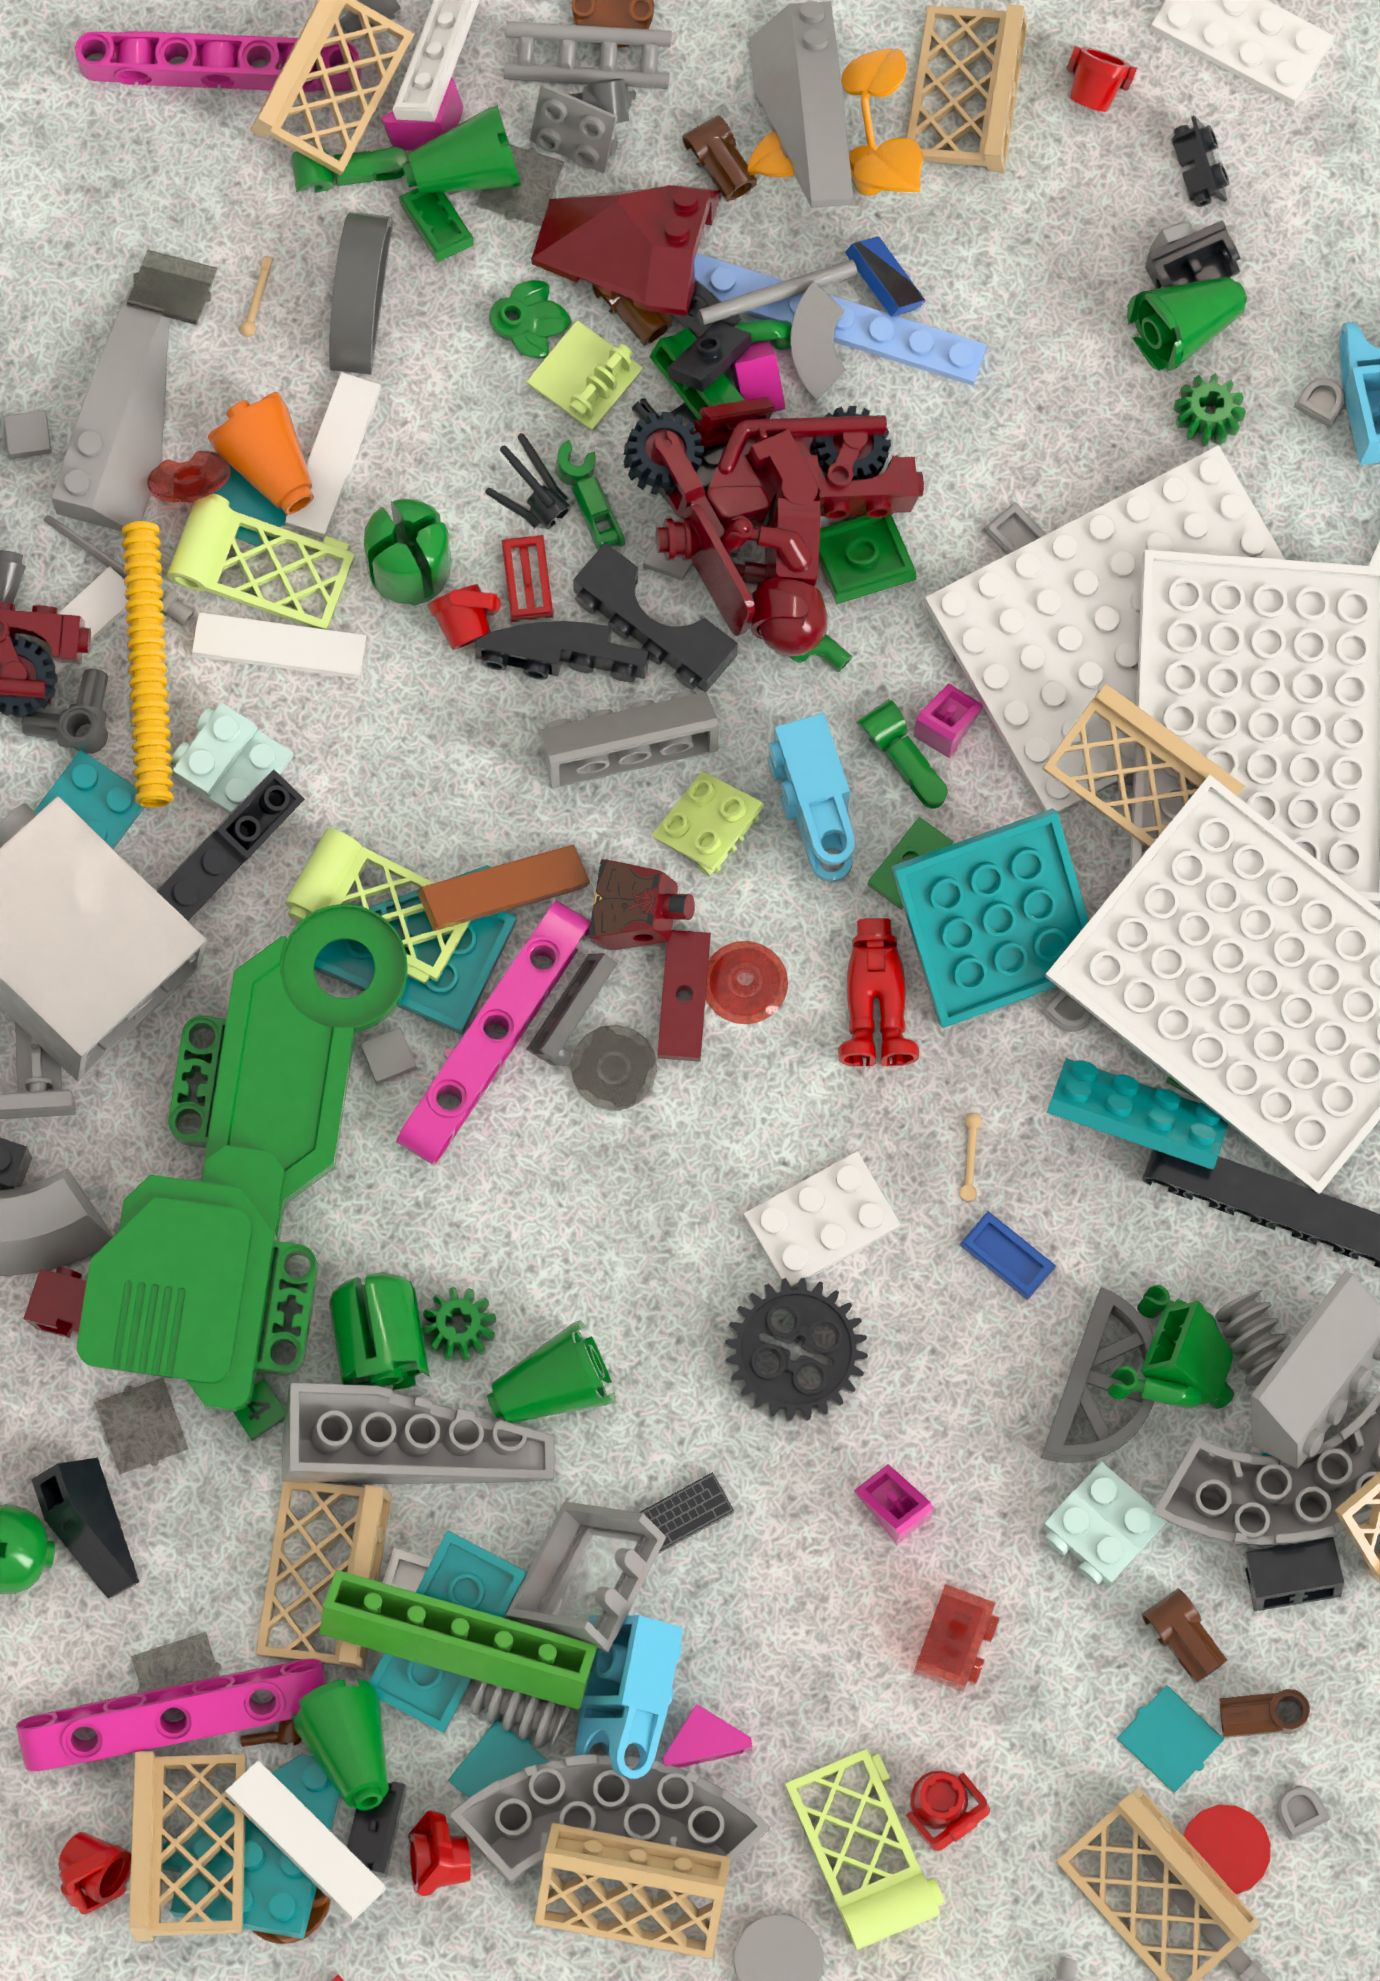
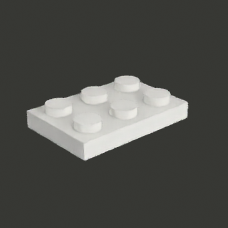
[743,1151,901,1288]

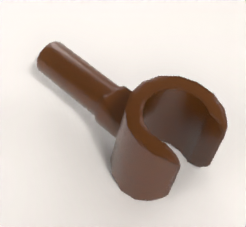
[240,1719,302,1747]

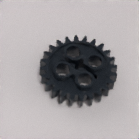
[724,1278,868,1422]

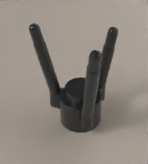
[485,433,571,530]

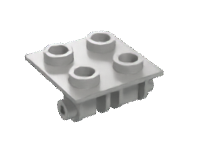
[530,83,618,174]

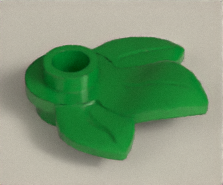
[489,280,572,358]

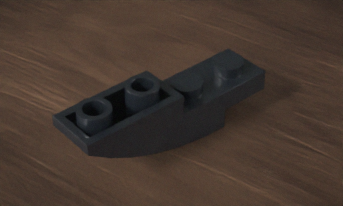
[475,621,649,682]
[157,769,305,921]

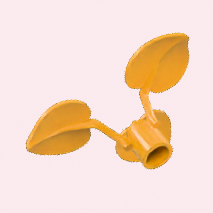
[748,48,923,196]

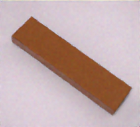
[418,844,590,931]

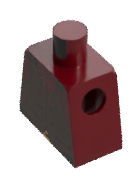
[588,859,695,950]

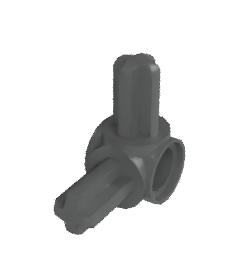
[568,78,636,123]
[22,668,108,754]

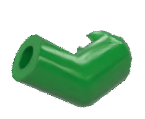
[736,319,792,350]
[789,634,853,672]

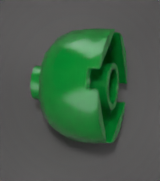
[0,1504,55,1594]

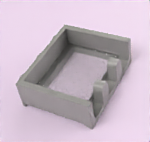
[506,1501,666,1652]

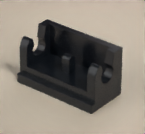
[1145,220,1240,289]
[1245,1537,1344,1612]
[347,1781,407,1878]

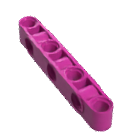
[75,31,362,92]
[396,900,591,1166]
[16,1659,326,1771]

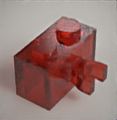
[913,1584,1000,1692]

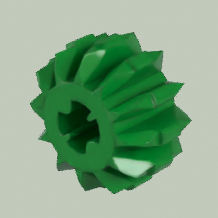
[1173,373,1246,447]
[422,1287,496,1363]

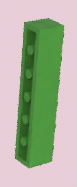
[319,1570,597,1710]

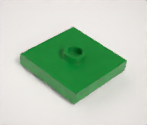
[819,514,917,605]

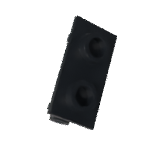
[1172,115,1230,207]

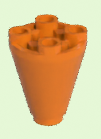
[208,392,314,514]

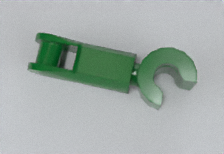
[291,147,408,193]
[555,440,625,551]
[855,699,948,809]

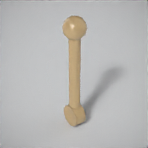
[240,256,273,337]
[960,1113,982,1202]

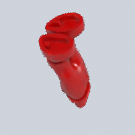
[838,918,919,1067]

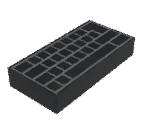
[639,1472,734,1554]

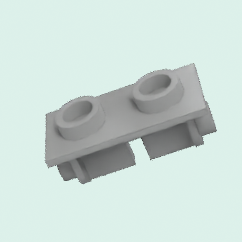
[15,1022,62,1092]

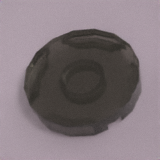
[571,1025,657,1112]

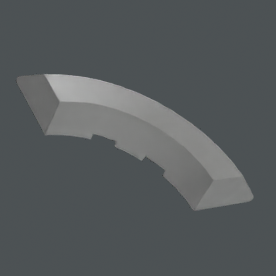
[0,1168,114,1276]
[1152,1391,1380,1545]
[449,1754,770,1887]

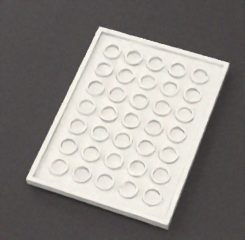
[924,445,1285,814]
[1129,550,1380,905]
[1045,775,1380,1194]

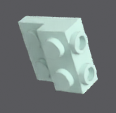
[171,702,294,814]
[1042,1461,1167,1587]

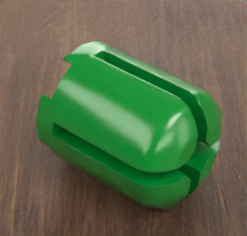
[364,498,452,606]
[329,1272,430,1390]

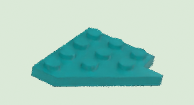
[314,865,517,1035]
[163,1754,340,1939]

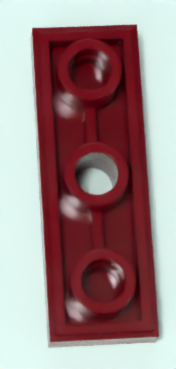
[657,930,711,1062]

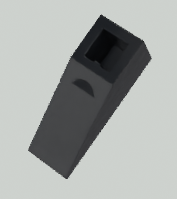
[31,1457,139,1598]

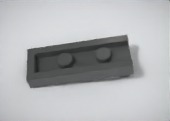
[526,953,618,1066]

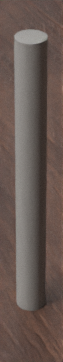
[697,259,857,326]

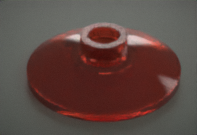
[147,451,231,503]
[706,941,788,1024]

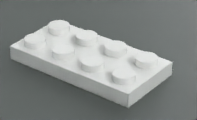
[1150,0,1335,106]

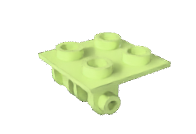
[526,320,643,431]
[651,771,764,877]

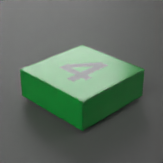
[233,1378,285,1441]

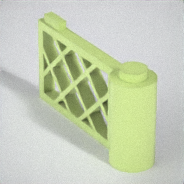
[166,493,355,630]
[285,828,471,984]
[785,1749,945,1950]

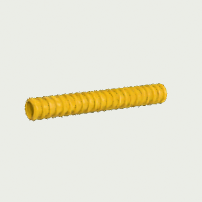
[121,521,174,808]

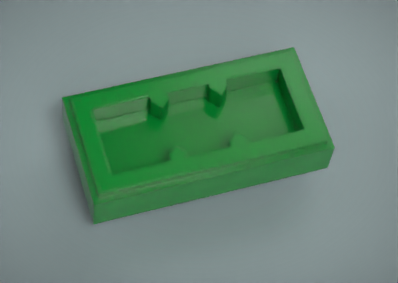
[399,188,474,263]
[867,817,953,910]

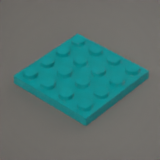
[891,808,1089,1028]

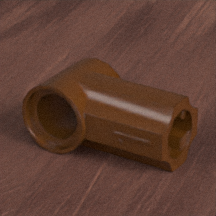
[682,115,757,202]
[591,284,672,346]
[1142,1588,1228,1684]
[1219,1689,1310,1738]

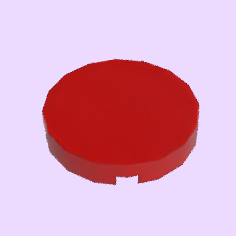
[1183,1805,1271,1895]

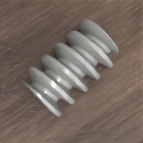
[1215,1290,1286,1386]
[470,1682,572,1749]

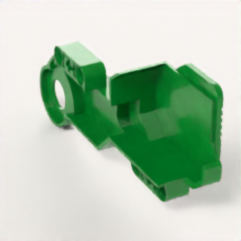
[77,904,408,1412]

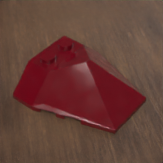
[531,185,720,316]

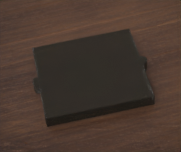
[476,144,564,227]
[127,250,217,325]
[94,1377,189,1475]
[131,1632,221,1721]

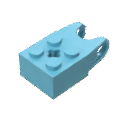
[1339,322,1380,465]
[767,713,855,882]
[575,1615,683,1779]

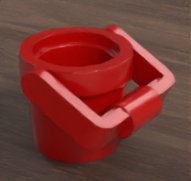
[1066,46,1137,112]
[427,584,501,650]
[905,1771,990,1851]
[408,1810,471,1896]
[58,1832,131,1914]

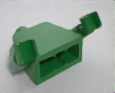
[1107,1285,1234,1409]

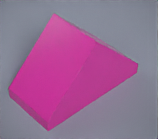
[381,77,463,151]
[730,341,786,412]
[914,683,983,758]
[854,1464,934,1545]
[663,1704,753,1768]

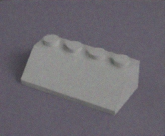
[539,690,719,789]
[1251,1270,1380,1469]

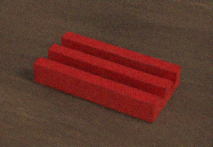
[501,535,553,622]

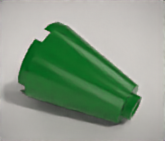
[402,105,521,194]
[1127,277,1247,372]
[487,1320,616,1423]
[291,1679,389,1810]

